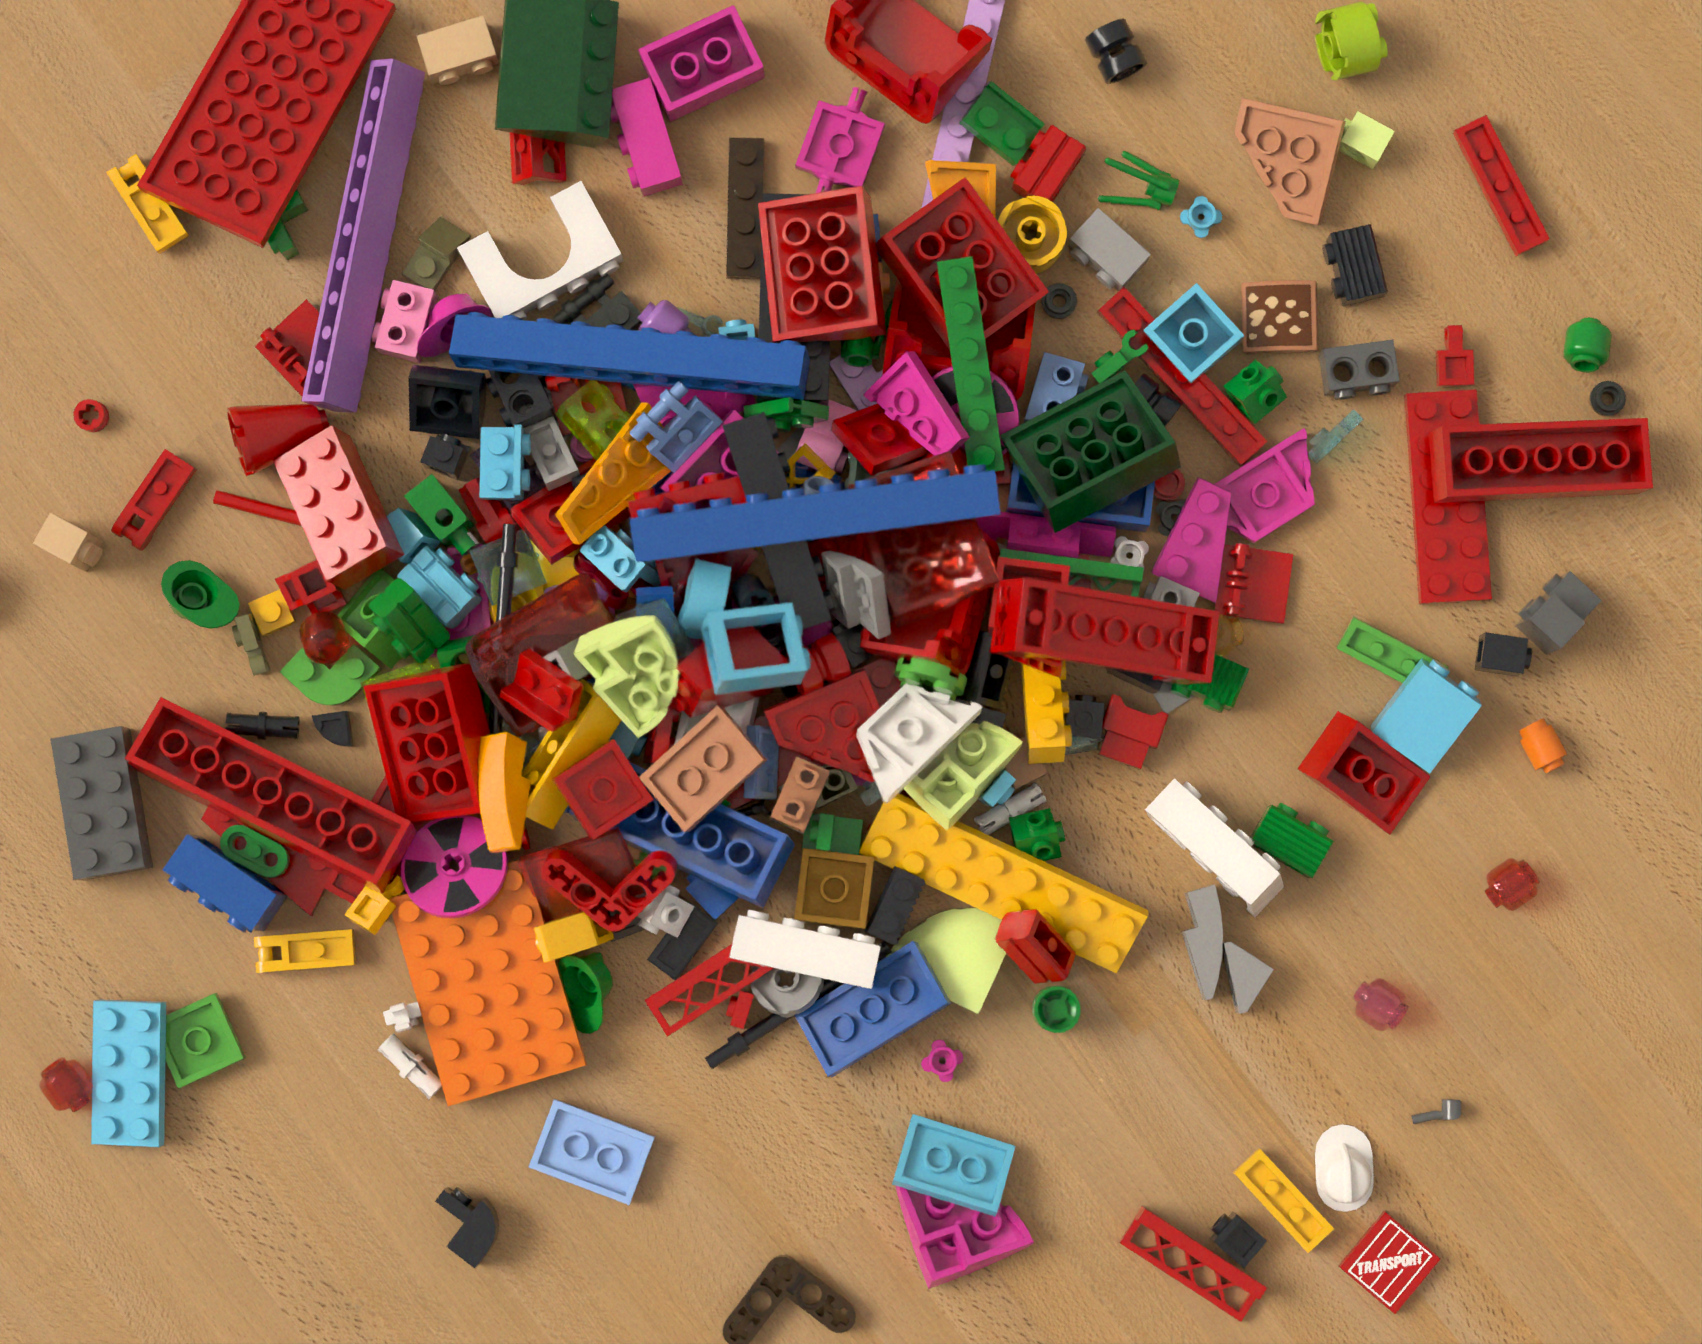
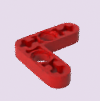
[541,849,677,932]

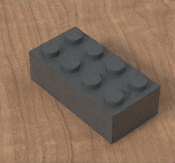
[50,726,153,881]

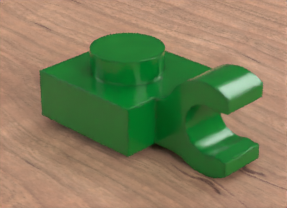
[1091,329,1149,383]

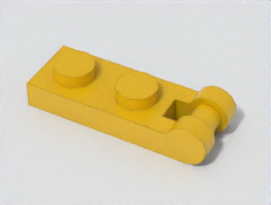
[107,154,189,254]
[254,929,356,973]

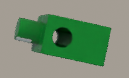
[404,474,479,557]

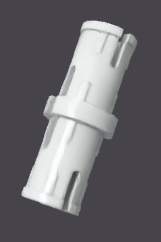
[974,782,1047,835]
[378,1033,442,1099]

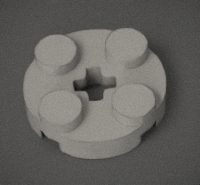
[751,966,824,1018]

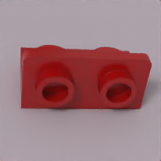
[500,648,583,732]

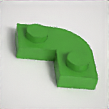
[280,644,382,705]

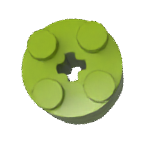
[1315,2,1388,81]

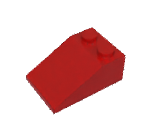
[1297,711,1430,835]

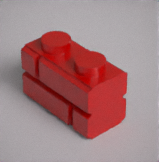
[1010,125,1087,202]
[995,909,1076,984]

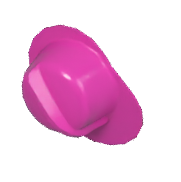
[416,293,493,357]

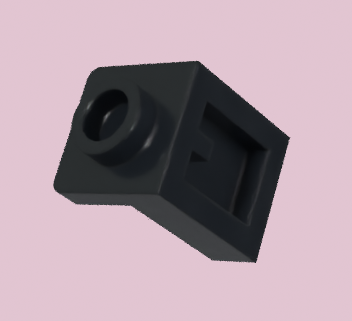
[830,619,874,669]

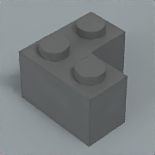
[1515,571,1602,655]

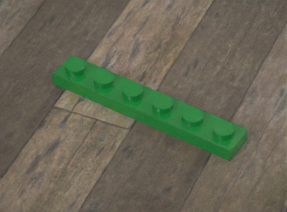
[937,256,1005,471]

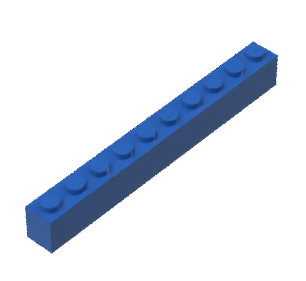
[449,312,810,400]
[630,464,1000,562]

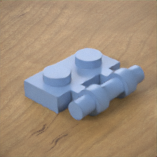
[629,381,723,473]

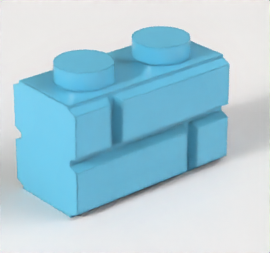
[397,546,483,629]

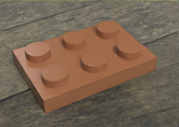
[639,705,767,832]

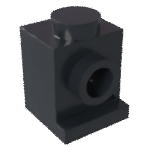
[420,434,471,480]

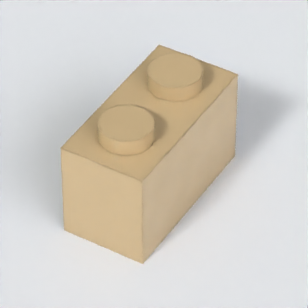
[417,15,500,85]
[33,512,103,572]

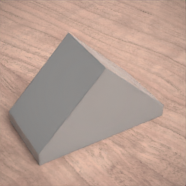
[1222,942,1274,1014]

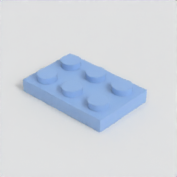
[529,1099,655,1205]

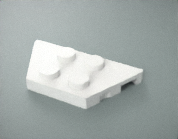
[857,683,982,804]

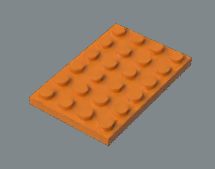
[389,858,587,1106]

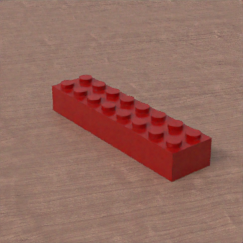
[125,697,417,894]

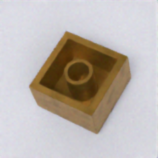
[794,848,874,929]

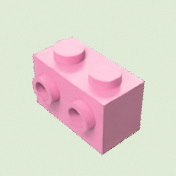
[372,280,438,363]

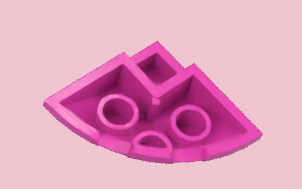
[895,1185,1034,1289]

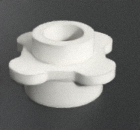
[1110,536,1149,568]

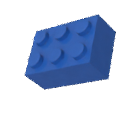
[163,834,288,933]

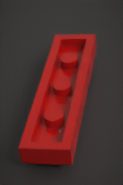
[1453,115,1550,257]

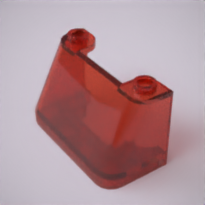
[465,574,617,737]

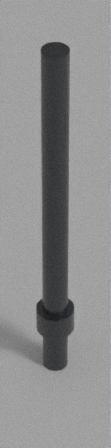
[488,524,519,735]
[705,941,892,1069]

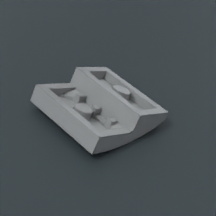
[822,551,891,639]

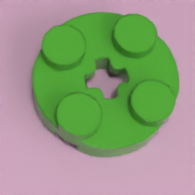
[894,658,967,701]

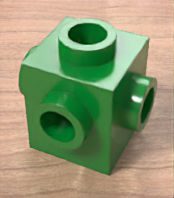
[1223,359,1287,424]
[1009,808,1065,861]

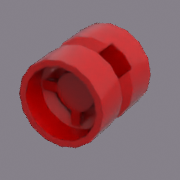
[784,633,851,696]

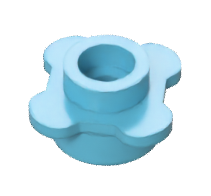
[1180,196,1222,238]

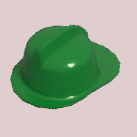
[161,560,240,629]
[558,952,613,1034]

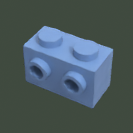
[1023,352,1089,423]

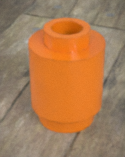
[1518,718,1567,774]

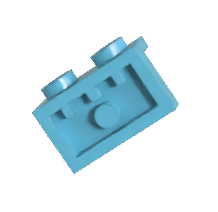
[479,425,531,500]

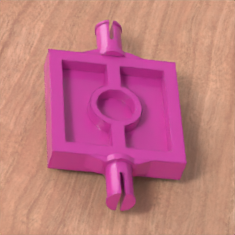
[795,87,885,193]

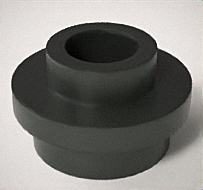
[1042,283,1077,319]
[1589,381,1626,416]

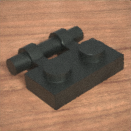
[552,274,642,330]

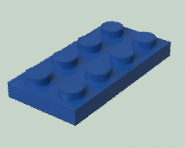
[795,941,952,1077]

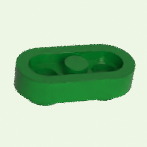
[220,825,290,878]

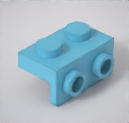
[580,525,661,592]

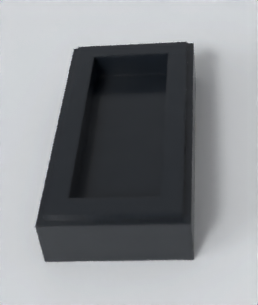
[647,902,718,980]

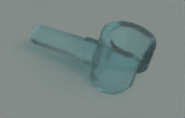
[677,307,723,337]

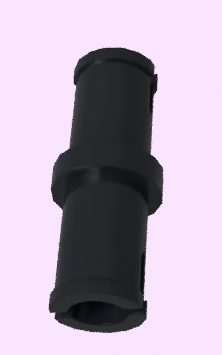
[225,712,300,740]

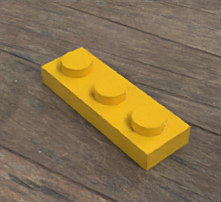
[1233,1148,1334,1253]

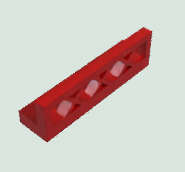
[509,132,567,185]
[644,943,774,1037]
[1119,1206,1267,1322]

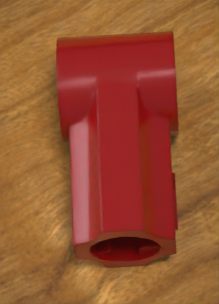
[458,477,521,547]

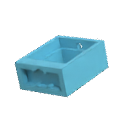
[701,603,810,695]

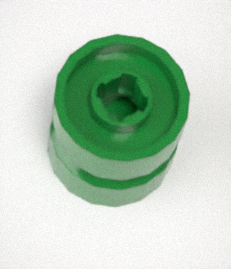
[1032,986,1081,1033]

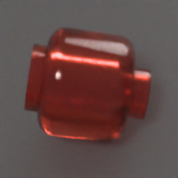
[299,611,349,664]
[1484,858,1540,911]
[39,1057,93,1112]

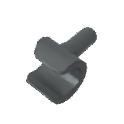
[1411,1099,1461,1124]

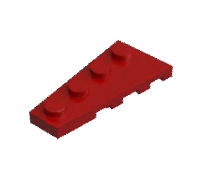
[201,807,332,916]

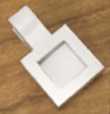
[383,1002,422,1033]

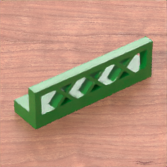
[1000,548,1144,597]

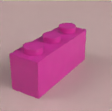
[611,78,683,197]

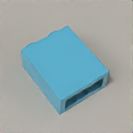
[1371,658,1482,773]

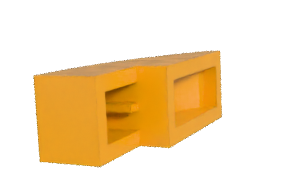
[478,732,531,853]

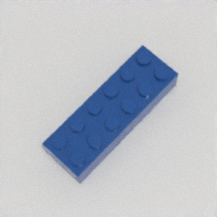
[566,762,795,908]

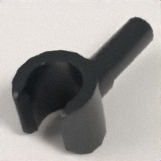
[737,799,773,817]

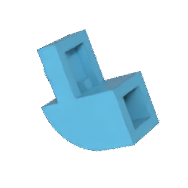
[675,559,731,639]

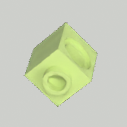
[1339,111,1395,169]

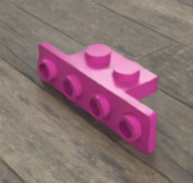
[974,512,1116,559]

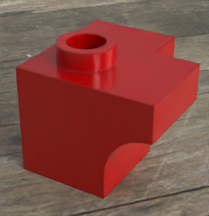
[275,559,347,619]

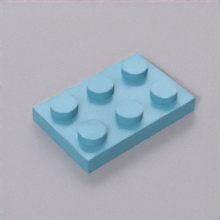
[892,1114,1016,1216]

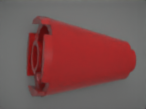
[227,404,329,476]

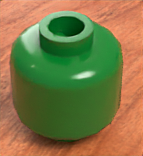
[1563,317,1612,373]

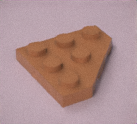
[1234,98,1346,225]

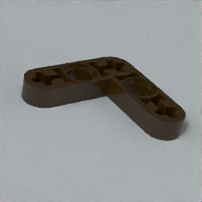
[723,1255,856,1344]

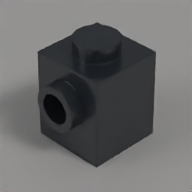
[1474,632,1532,677]

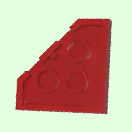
[763,668,880,783]

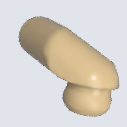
[747,548,777,597]

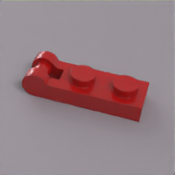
[111,449,197,551]

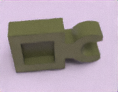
[232,613,270,676]

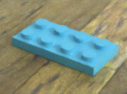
[91,999,166,1147]

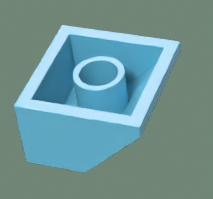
[1143,283,1244,383]

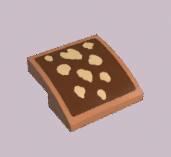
[1241,280,1319,354]

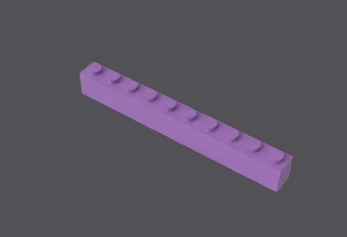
[301,58,425,412]

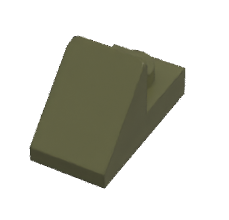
[402,217,471,291]

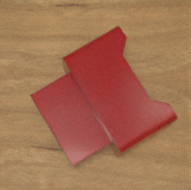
[1098,694,1169,770]

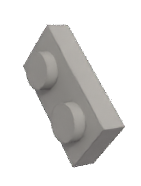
[524,416,580,491]

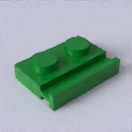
[959,81,1045,166]
[743,397,829,433]

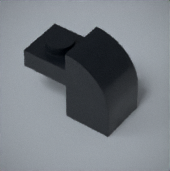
[435,1187,499,1268]

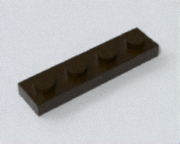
[726,138,764,279]

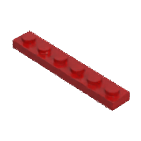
[1097,287,1267,467]

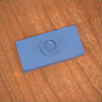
[744,725,779,800]

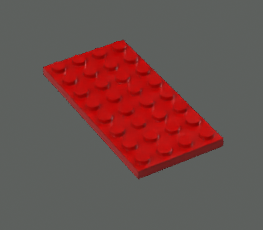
[137,0,396,248]

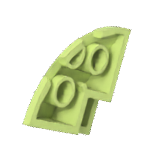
[573,616,679,738]
[903,721,1023,831]
[886,908,1006,1014]

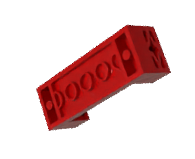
[990,578,1220,685]

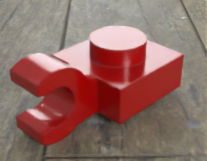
[1436,325,1474,387]

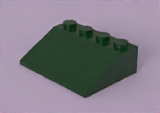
[495,0,619,148]
[1000,370,1181,533]

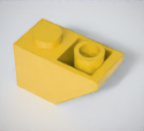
[534,911,614,963]

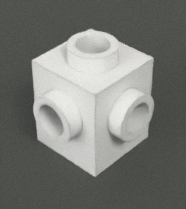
[636,885,695,938]

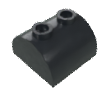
[408,364,487,439]

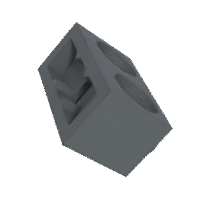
[1319,340,1400,400]

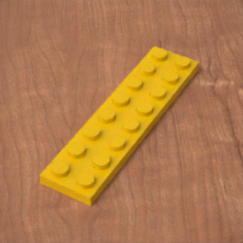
[859,793,1149,973]

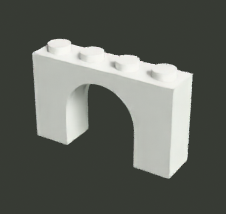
[457,181,624,320]

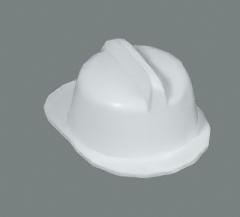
[1315,1124,1374,1212]

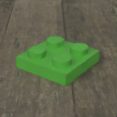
[165,993,246,1089]

